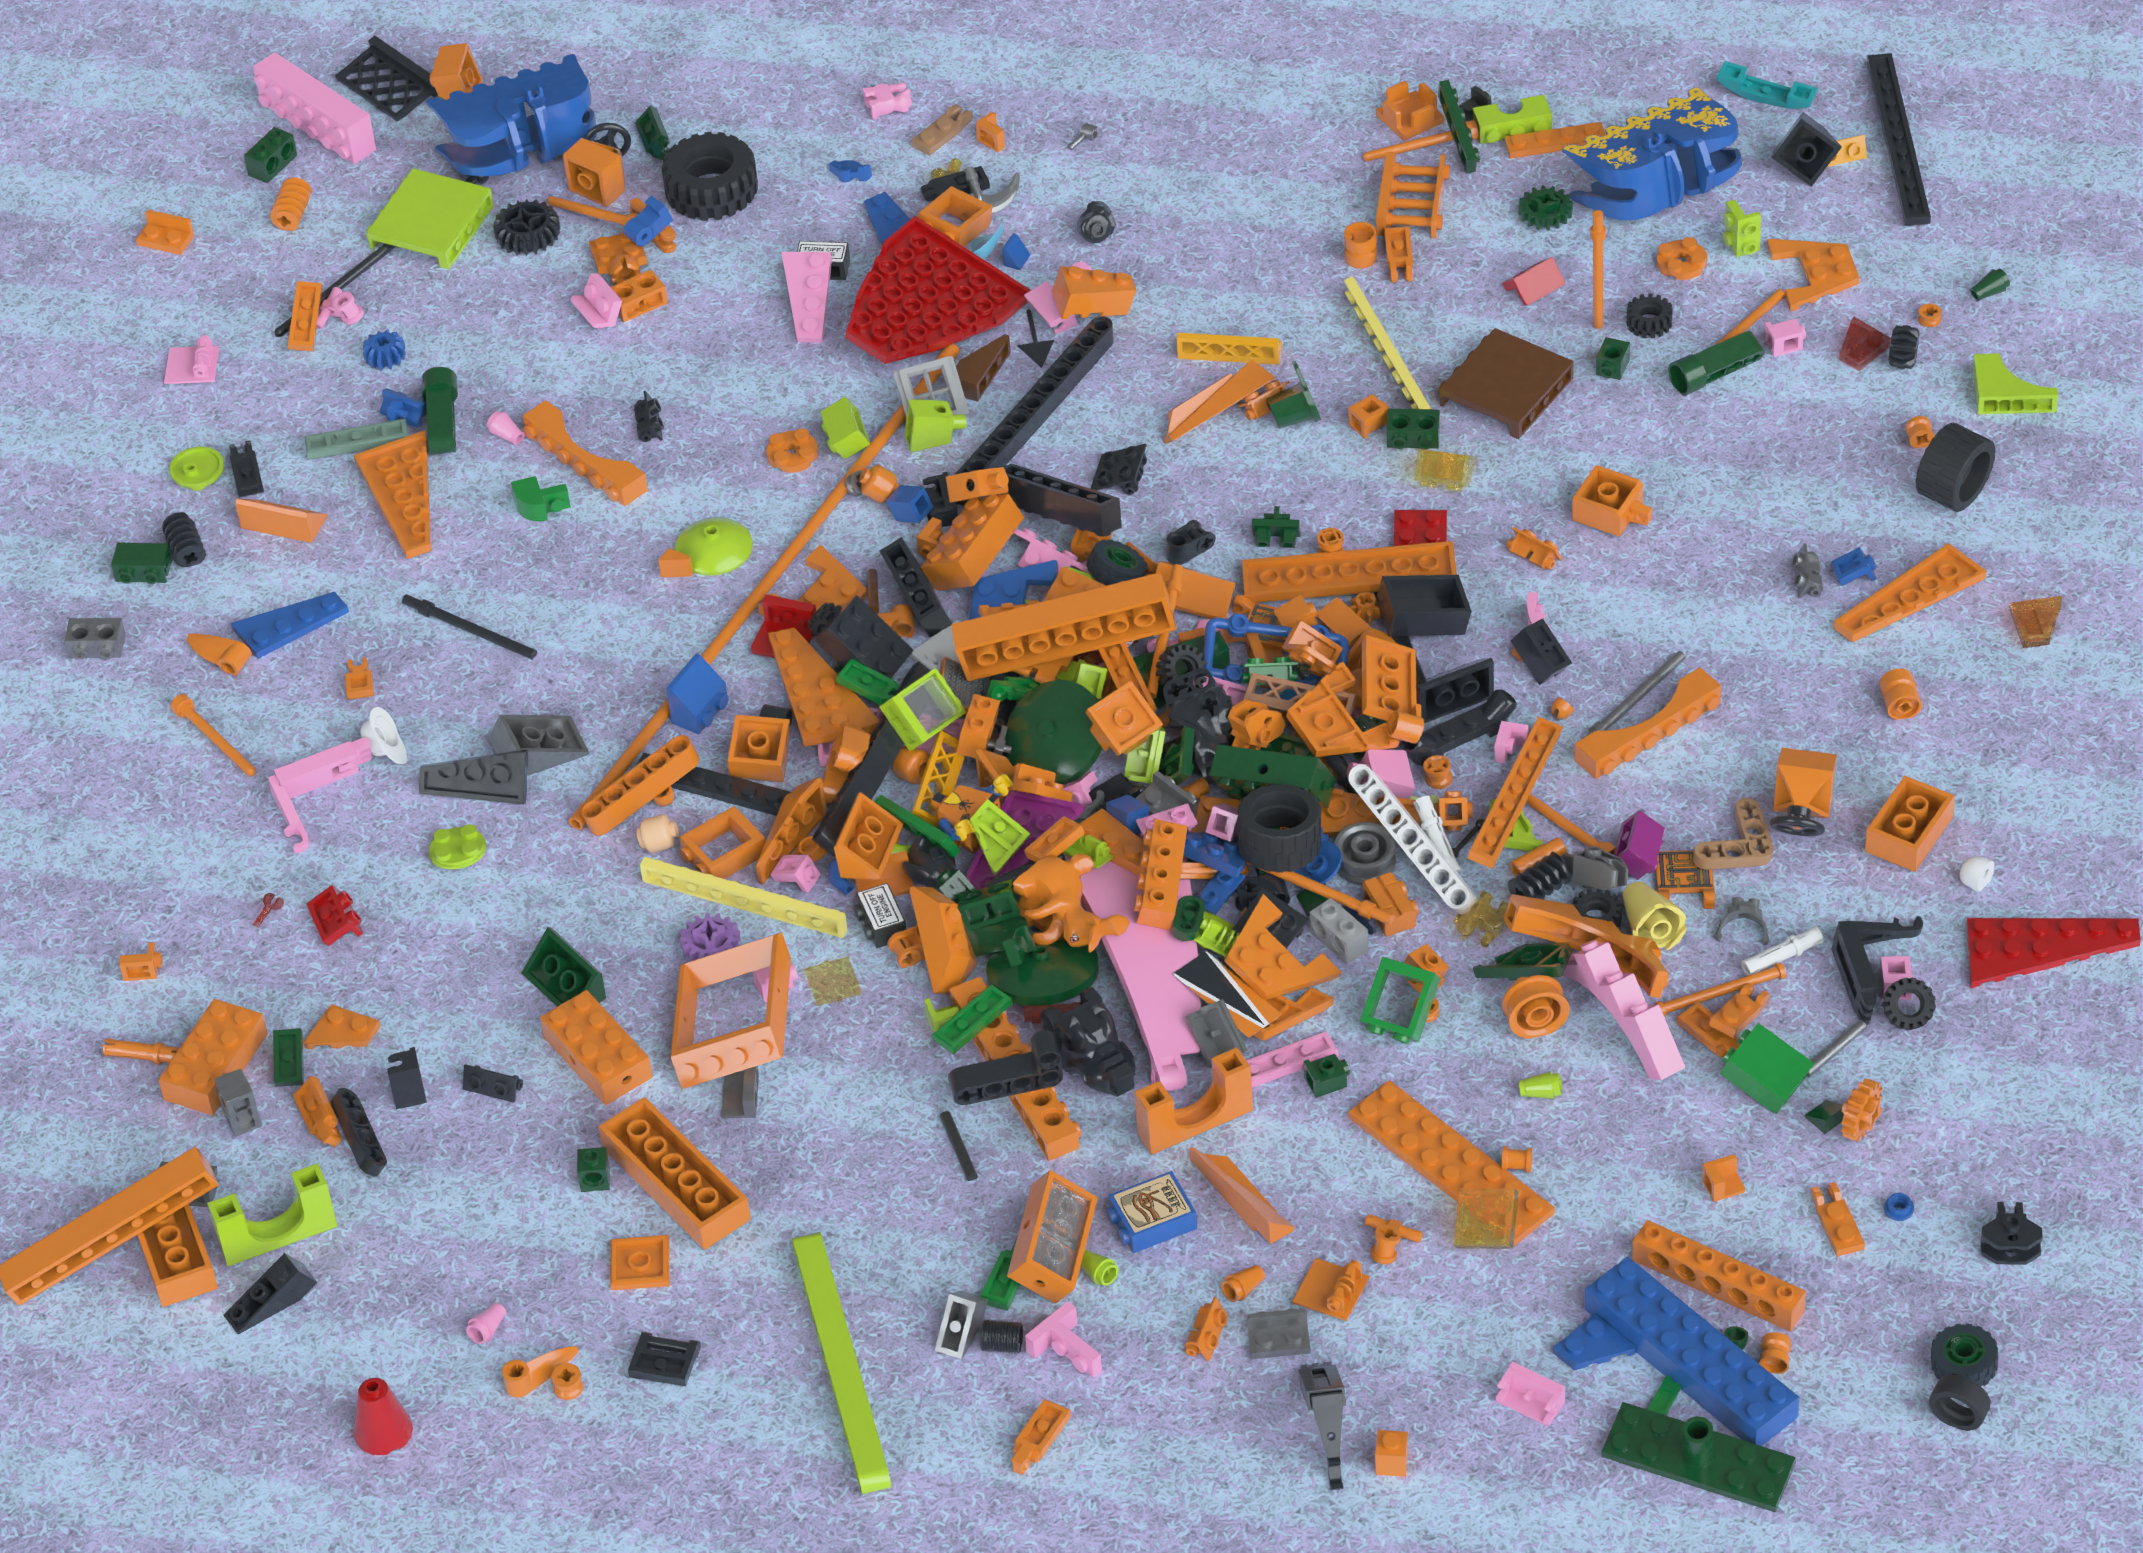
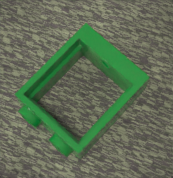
[1360,956,1441,1044]

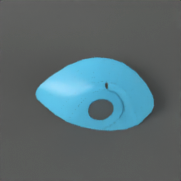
[970,222,1004,259]

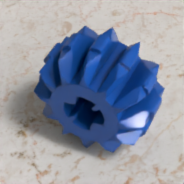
[363,329,406,371]

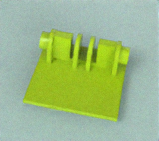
[1193,911,1240,959]

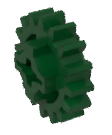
[1518,185,1573,231]

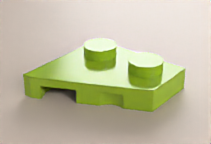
[970,799,1030,876]

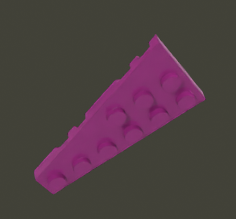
[965,790,1084,890]

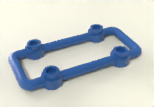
[1202,614,1349,687]

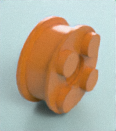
[1502,975,1570,1039]

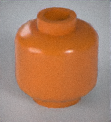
[859,465,899,503]
[892,746,930,784]

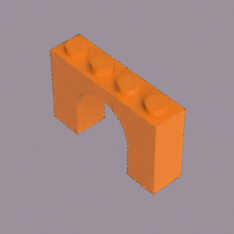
[1134,1047,1253,1155]

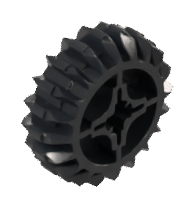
[493,199,561,256]

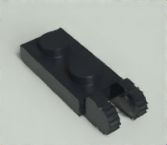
[229,440,264,497]

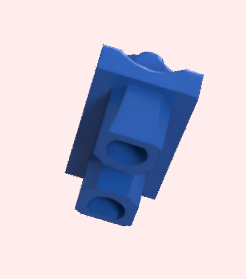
[379,388,427,428]

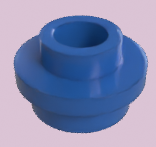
[1884,1193,1914,1221]

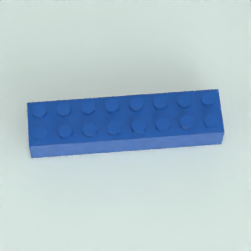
[1585,1256,1799,1446]

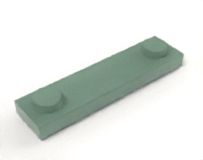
[304,418,409,460]

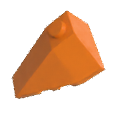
[756,777,827,885]

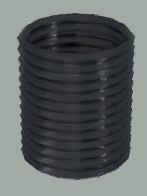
[980,1319,1023,1354]

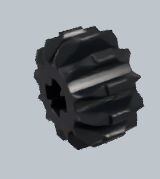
[1888,325,1920,369]

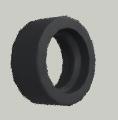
[1929,1375,1991,1431]

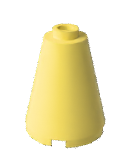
[1622,882,1686,950]

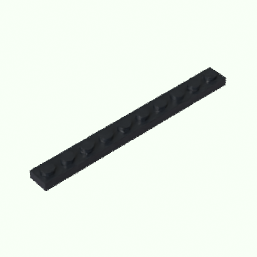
[1867,53,1931,226]

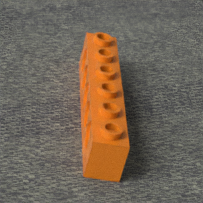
[1632,1220,1806,1332]

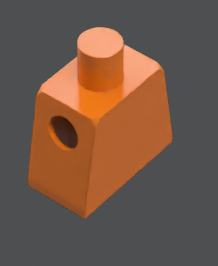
[946,467,1009,503]

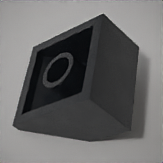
[1771,112,1842,187]

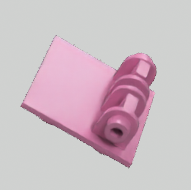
[164,335,220,384]

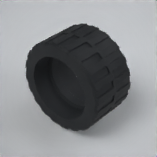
[1915,422,1996,512]
[1238,784,1321,873]

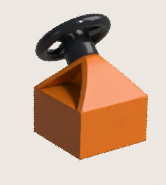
[563,123,631,207]
[1770,747,1837,836]

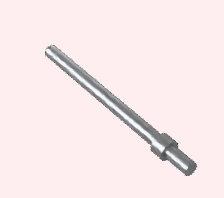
[1582,651,1686,739]

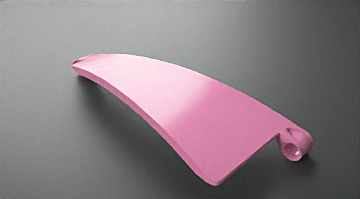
[1063,834,1201,1092]

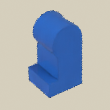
[623,195,673,246]

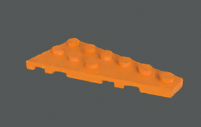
[354,430,432,559]
[768,628,880,747]

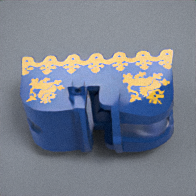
[1562,87,1742,220]

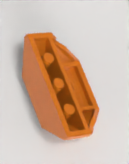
[909,886,978,995]

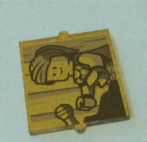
[804,957,862,1006]

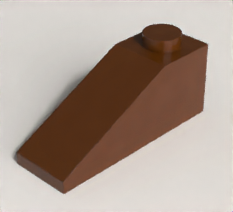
[956,334,1011,402]

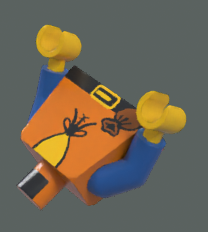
[931,774,1013,849]

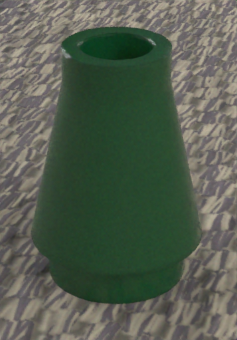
[1970,268,2010,301]

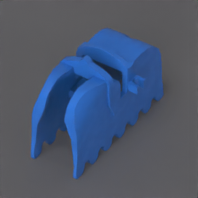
[426,54,597,176]

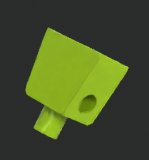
[904,399,966,453]

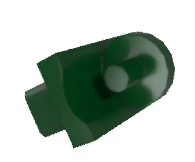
[1252,506,1301,548]

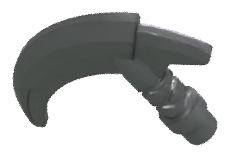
[964,166,1020,213]

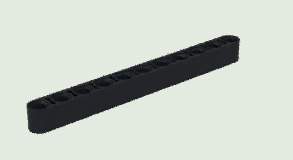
[955,316,1114,506]

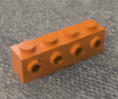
[1133,819,1187,930]

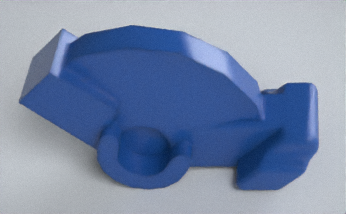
[828,160,872,182]

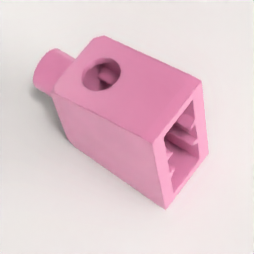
[1347,749,1415,799]

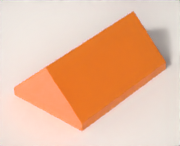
[235,498,328,543]
[1155,560,1237,619]
[834,792,904,880]

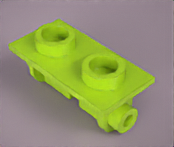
[1063,834,1114,869]

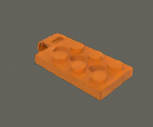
[1362,635,1424,744]

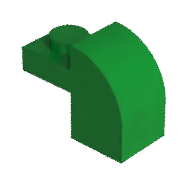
[511,476,571,522]

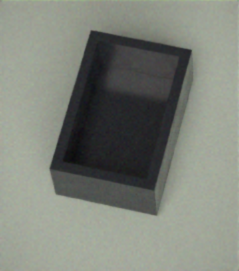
[1376,575,1472,636]
[814,595,914,679]

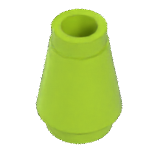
[1519,1071,1563,1099]
[1080,1249,1119,1286]

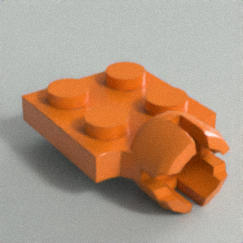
[589,232,648,284]

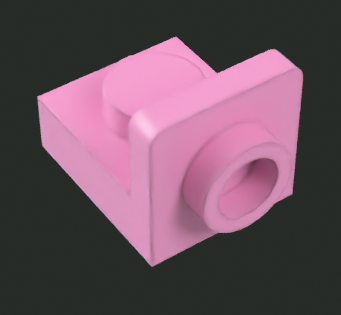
[1495,721,1528,763]
[1062,771,1098,809]
[770,854,820,892]

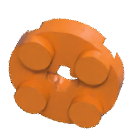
[1656,237,1707,280]
[766,428,818,473]

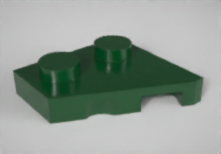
[1158,726,1195,786]

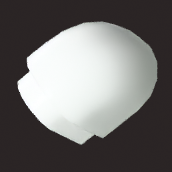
[1960,856,1994,893]

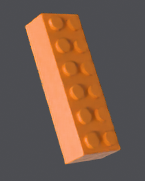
[598,1097,751,1250]

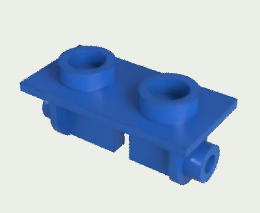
[1197,871,1245,915]

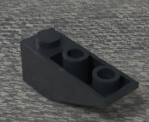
[223,1253,318,1335]

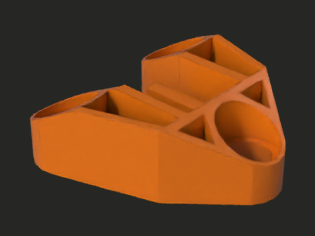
[822,721,870,805]

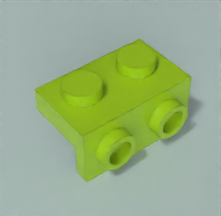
[1722,199,1761,257]

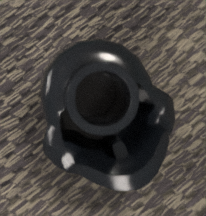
[1077,201,1116,243]

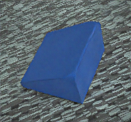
[1002,233,1030,270]

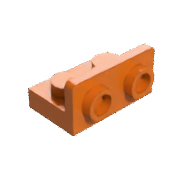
[136,210,194,255]
[1011,763,1073,802]

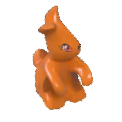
[1013,853,1130,952]

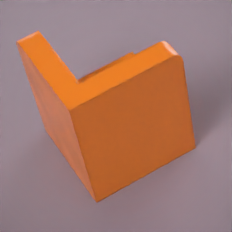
[1702,1154,1745,1202]

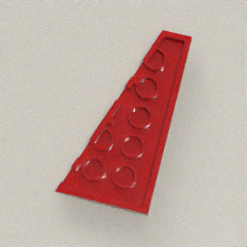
[1967,918,2141,988]

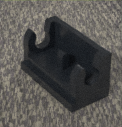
[922,472,958,527]
[1510,618,1572,685]
[387,1047,427,1110]

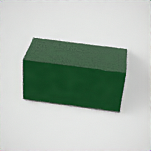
[521,927,606,1007]

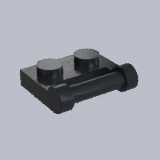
[628,1332,701,1387]

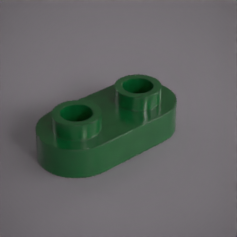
[1171,895,1205,941]

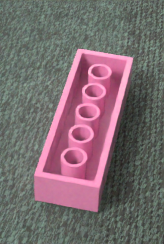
[253,52,376,164]

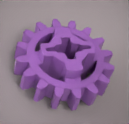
[679,913,741,961]

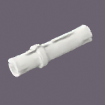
[1413,796,1461,878]
[1741,926,1823,975]

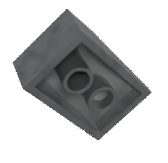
[489,715,589,776]

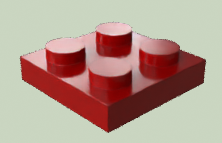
[1394,510,1447,546]

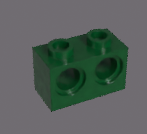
[244,127,297,184]
[1386,408,1440,450]
[958,879,1021,932]

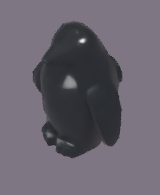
[902,835,956,888]

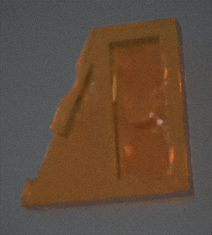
[2010,596,2062,648]

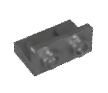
[1135,771,1197,818]
[1247,1308,1311,1359]

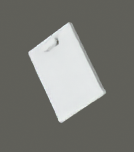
[910,620,961,672]

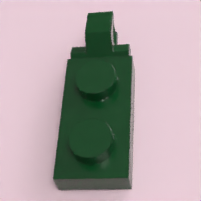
[635,105,670,160]

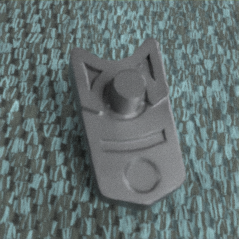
[987,725,1012,755]

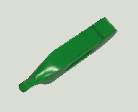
[1647,1375,1681,1416]

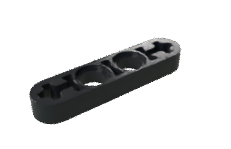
[330,1088,387,1176]

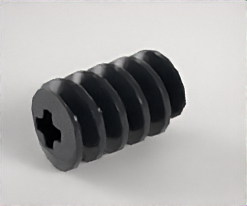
[162,512,206,567]
[1508,852,1570,900]

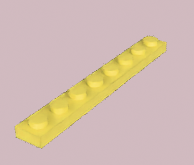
[1344,276,1431,409]
[640,857,848,938]

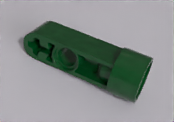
[1668,331,1765,396]
[421,367,458,455]

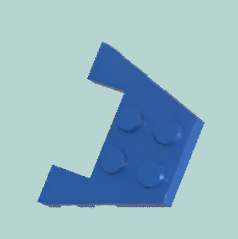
[969,560,1059,620]

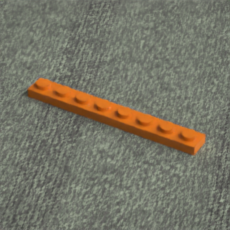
[1467,716,1564,869]

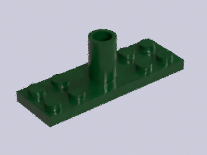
[1601,1402,1796,1512]

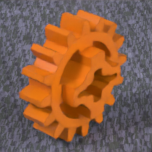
[1841,1078,1883,1142]

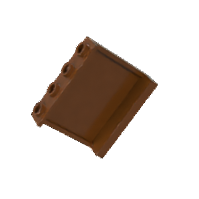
[1438,328,1574,439]

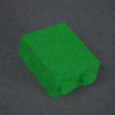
[1720,1023,1815,1114]

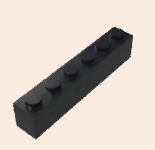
[1001,463,1122,537]

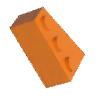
[1052,266,1137,319]

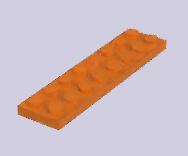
[1242,541,1457,603]
[1348,1080,1555,1246]

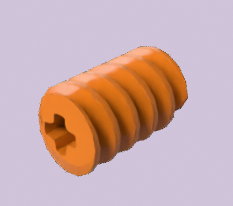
[270,177,312,231]

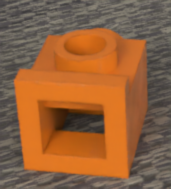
[1348,394,1389,439]

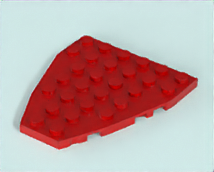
[845,216,1031,364]

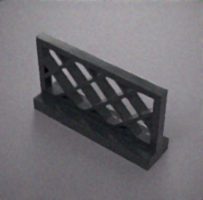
[335,35,438,122]

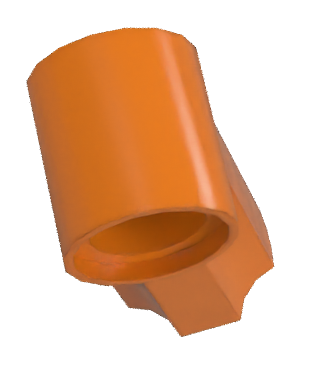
[877,604,915,639]

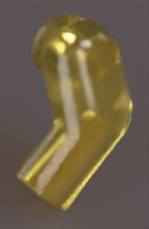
[931,158,962,179]

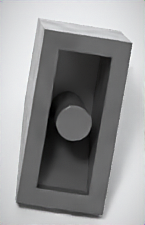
[934,1290,988,1359]

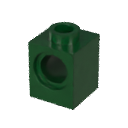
[1596,337,1630,380]
[577,1147,610,1192]

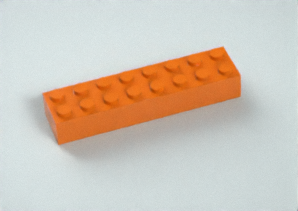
[951,572,1177,681]

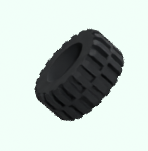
[662,132,758,221]

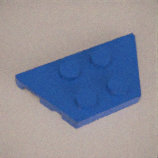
[1183,831,1247,878]

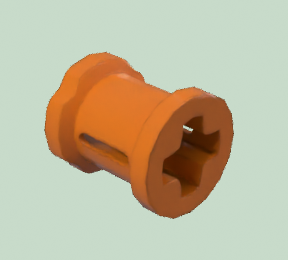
[1501,1146,1533,1173]

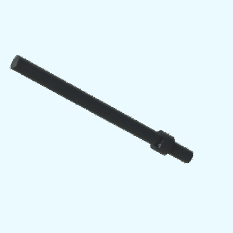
[402,594,537,660]

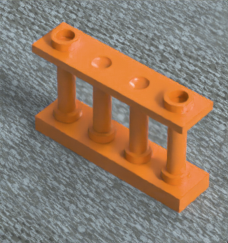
[1376,152,1450,239]

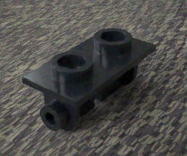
[634,390,664,442]
[463,1064,523,1103]

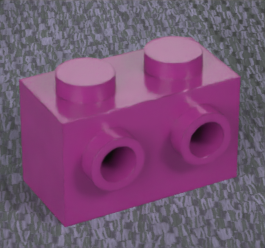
[1614,810,1665,880]

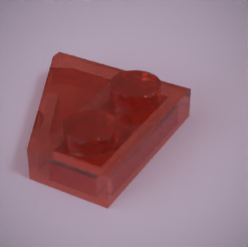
[1839,316,1891,371]

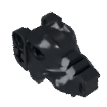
[1163,668,1234,784]
[1041,987,1136,1097]

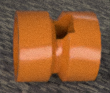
[1344,222,1377,269]
[1879,668,1922,720]

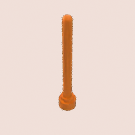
[1363,120,1479,161]
[547,196,638,227]
[170,694,256,776]
[1526,794,1616,855]

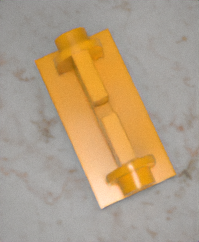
[1827,134,1867,167]

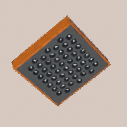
[939,657,991,716]

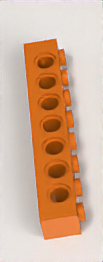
[949,977,1082,1161]

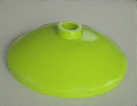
[675,517,753,576]

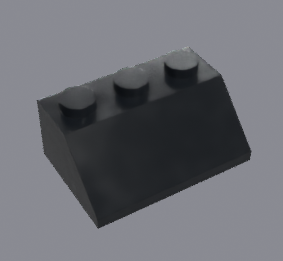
[1416,658,1494,723]

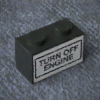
[797,241,850,280]
[854,883,907,949]

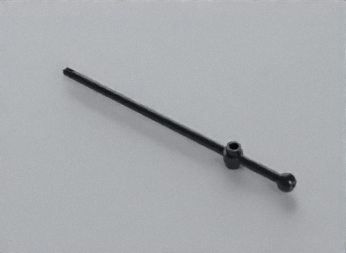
[274,175,489,337]

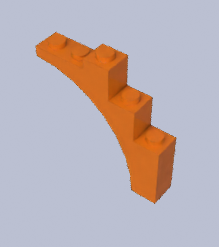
[1503,894,1669,998]

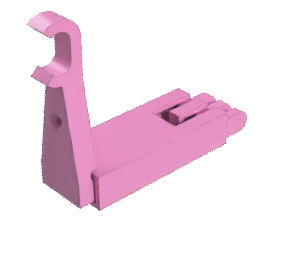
[268,737,372,853]

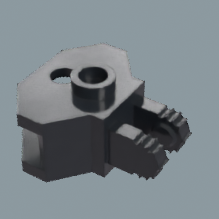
[1980,1202,2043,1265]

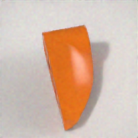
[187,633,252,676]
[502,1346,579,1398]

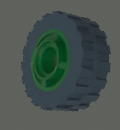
[1086,539,1148,586]
[1931,1323,1998,1386]

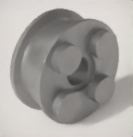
[1334,822,1396,884]

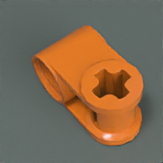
[887,925,925,968]

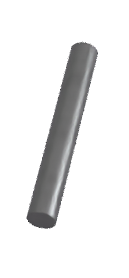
[1807,1020,1867,1078]

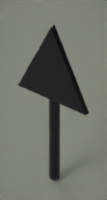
[1017,309,1055,368]

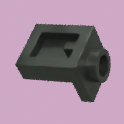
[1458,85,1492,122]

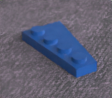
[864,192,911,245]
[231,592,349,659]

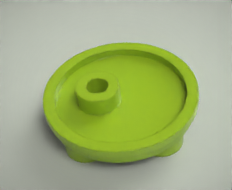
[169,446,224,491]
[429,824,487,870]

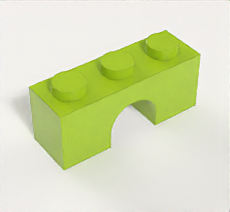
[1473,95,1552,144]

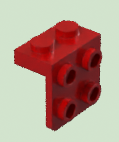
[751,594,816,658]

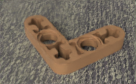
[1693,798,1773,870]

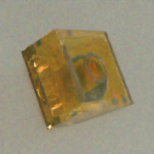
[1414,449,1478,492]

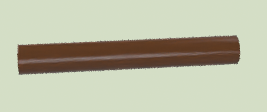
[867,569,879,614]

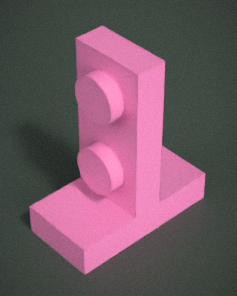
[1025,1301,1102,1378]

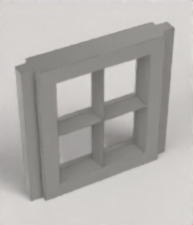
[893,356,969,417]

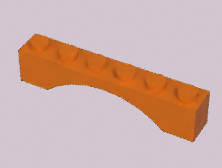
[522,400,648,507]
[1574,667,1721,779]

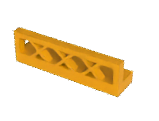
[1177,333,1282,365]
[911,730,965,829]

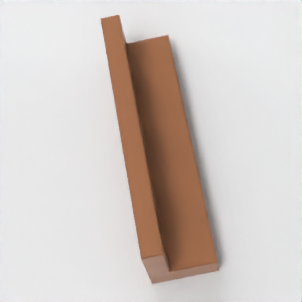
[1243,673,1357,722]

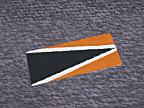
[1173,951,1282,1038]

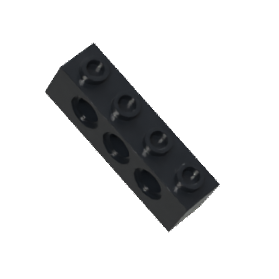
[879,537,952,637]

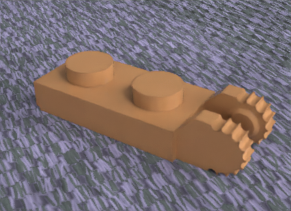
[911,104,973,156]

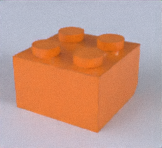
[1572,465,1652,537]

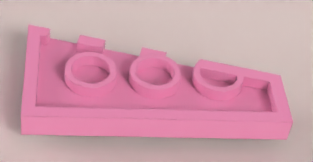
[781,252,832,343]

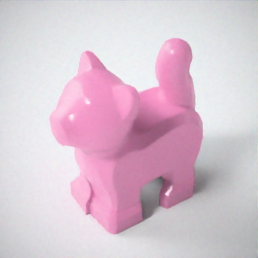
[862,82,912,120]

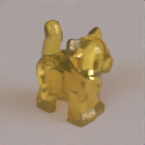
[1454,890,1508,948]

